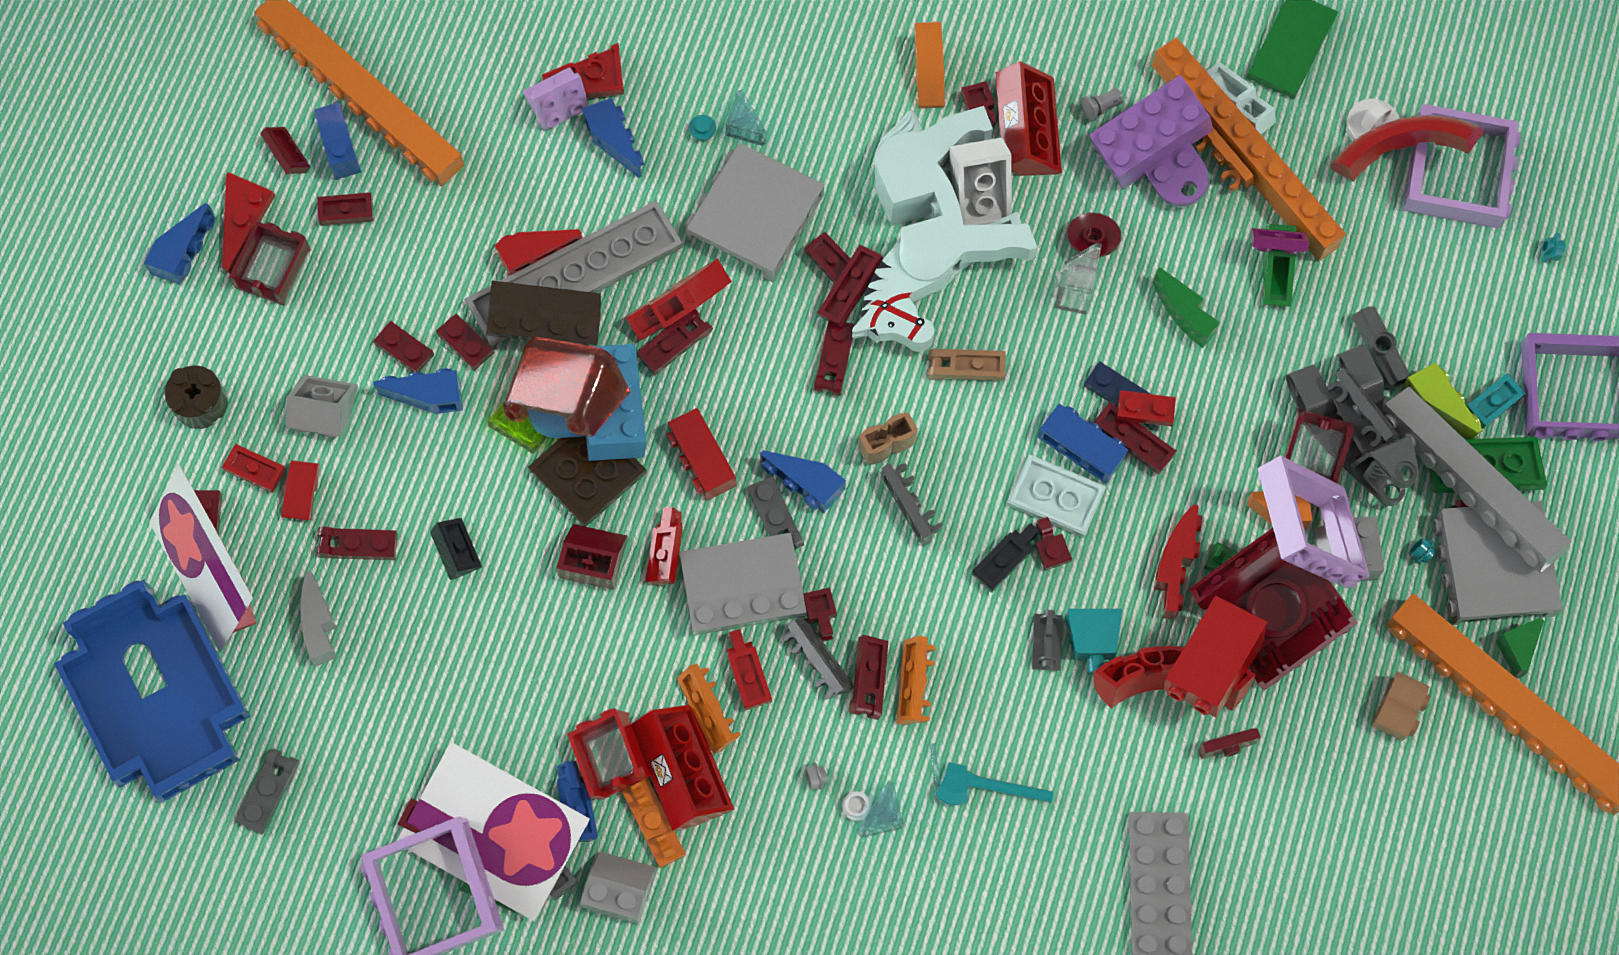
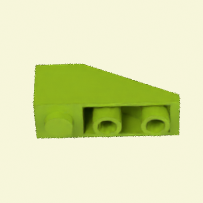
[1402,362,1483,439]

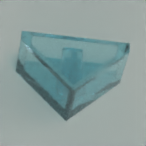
[726,89,767,146]
[857,780,903,838]

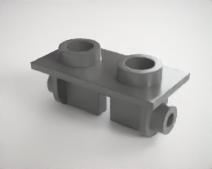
[1032,610,1063,671]

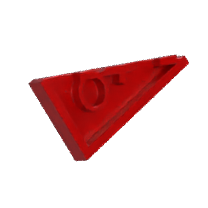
[222,172,275,274]

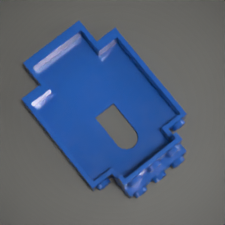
[54,580,251,803]

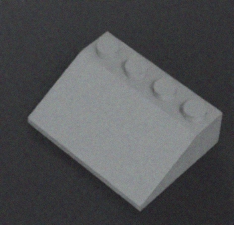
[680,533,806,635]

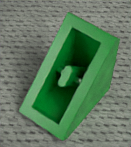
[1496,618,1544,679]

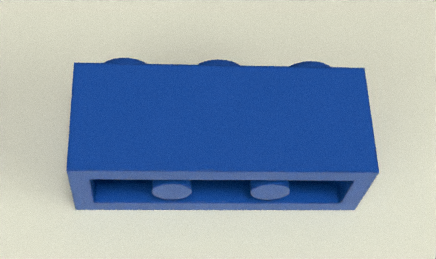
[1038,403,1128,484]

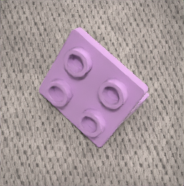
[523,67,589,131]

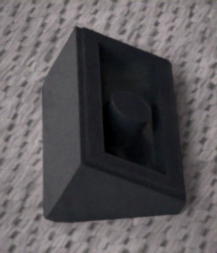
[430,518,482,580]

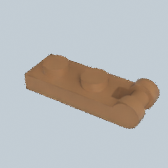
[928,349,1006,381]

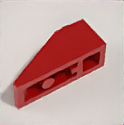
[494,229,583,276]

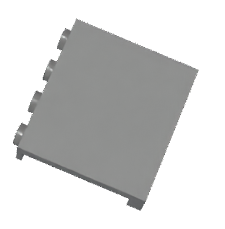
[685,143,824,282]
[1432,501,1562,625]

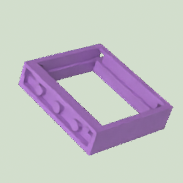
[1521,333,1619,441]

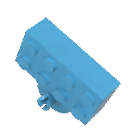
[528,344,646,461]

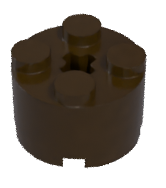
[165,365,228,429]

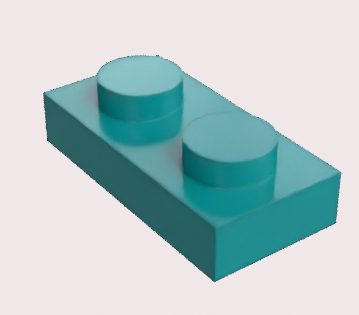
[1467,374,1526,429]

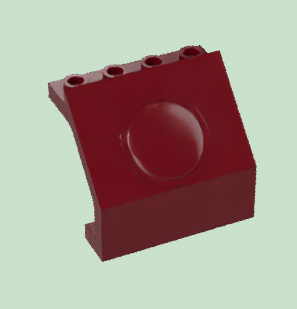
[1190,527,1358,691]

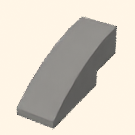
[300,571,337,667]

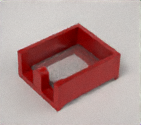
[567,708,652,800]

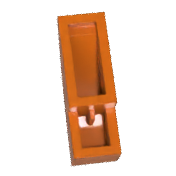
[914,22,945,109]

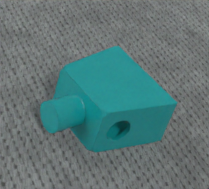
[1065,609,1122,676]

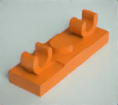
[1196,128,1254,192]
[896,635,936,725]
[677,663,741,754]
[622,779,686,869]

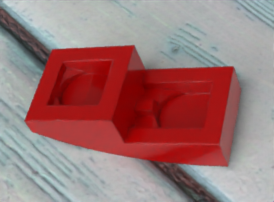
[281,460,320,520]

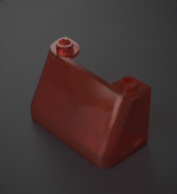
[503,337,630,437]

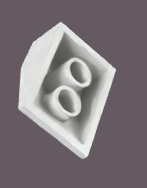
[950,138,1012,225]

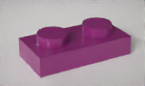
[1250,228,1309,254]

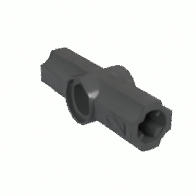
[1352,306,1410,389]

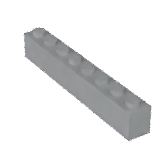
[1382,387,1571,573]

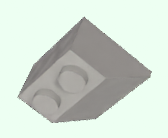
[286,375,358,437]
[1314,516,1384,583]
[580,851,656,925]

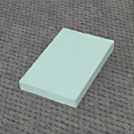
[1007,454,1106,538]

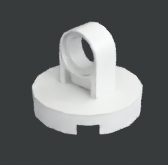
[1346,99,1399,142]

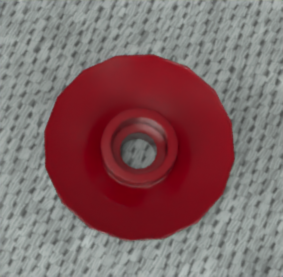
[1067,213,1121,258]

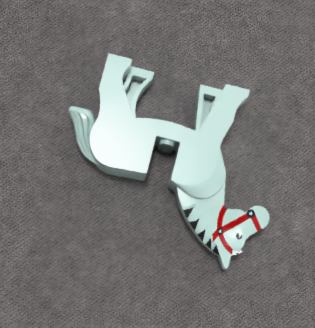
[852,106,1037,352]

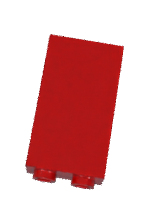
[1164,595,1268,718]

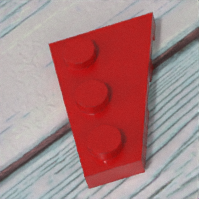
[542,43,624,98]

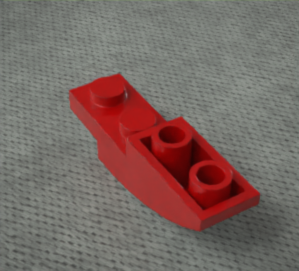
[625,258,732,341]
[1154,505,1202,619]

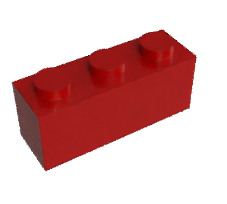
[666,408,737,501]

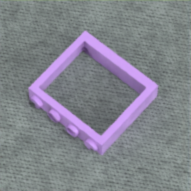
[1403,104,1521,228]
[1257,456,1370,588]
[361,816,505,955]

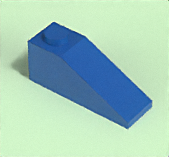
[314,102,361,180]

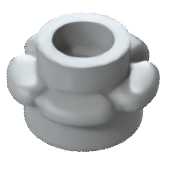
[805,762,828,790]

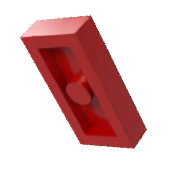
[1117,390,1176,427]
[222,444,286,493]

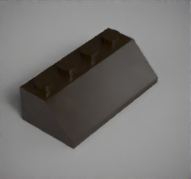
[486,280,601,347]

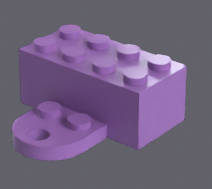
[1089,74,1213,207]

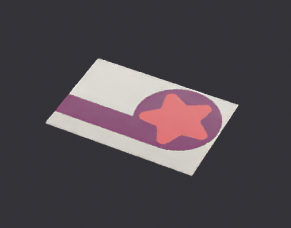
[149,464,253,653]
[397,742,590,922]

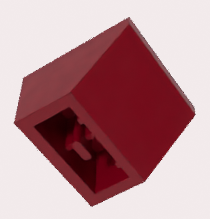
[556,524,628,590]

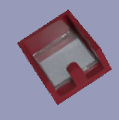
[229,221,311,305]
[1284,409,1354,483]

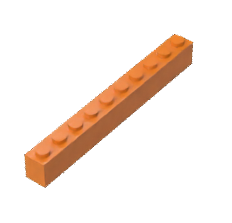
[254,0,465,187]
[1152,37,1346,261]
[1385,593,1619,815]

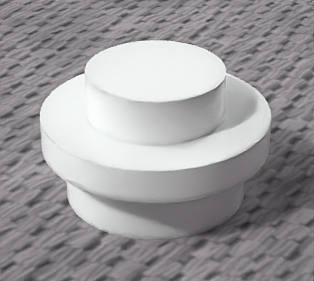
[842,791,871,821]

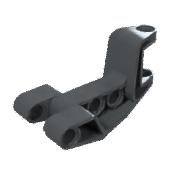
[1286,345,1419,506]

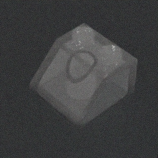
[1051,243,1102,315]

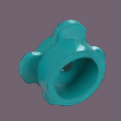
[1541,233,1566,263]

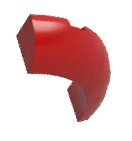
[1331,115,1484,182]
[1094,646,1256,711]

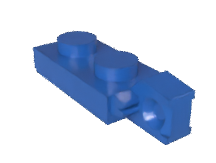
[557,761,598,842]

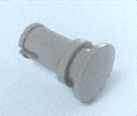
[1080,88,1123,122]

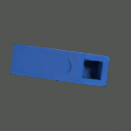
[582,98,644,178]
[144,203,215,285]
[373,368,463,414]
[760,450,846,513]

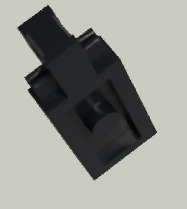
[971,523,1039,593]

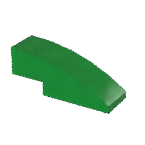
[1263,224,1297,307]
[1153,267,1220,348]

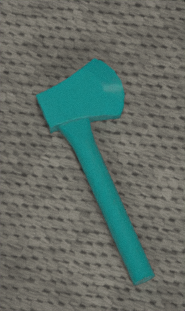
[935,762,1054,806]

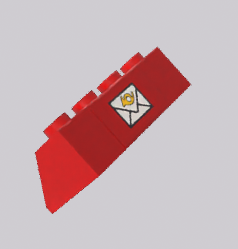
[996,61,1062,176]
[631,705,734,831]

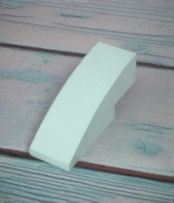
[1206,62,1276,134]

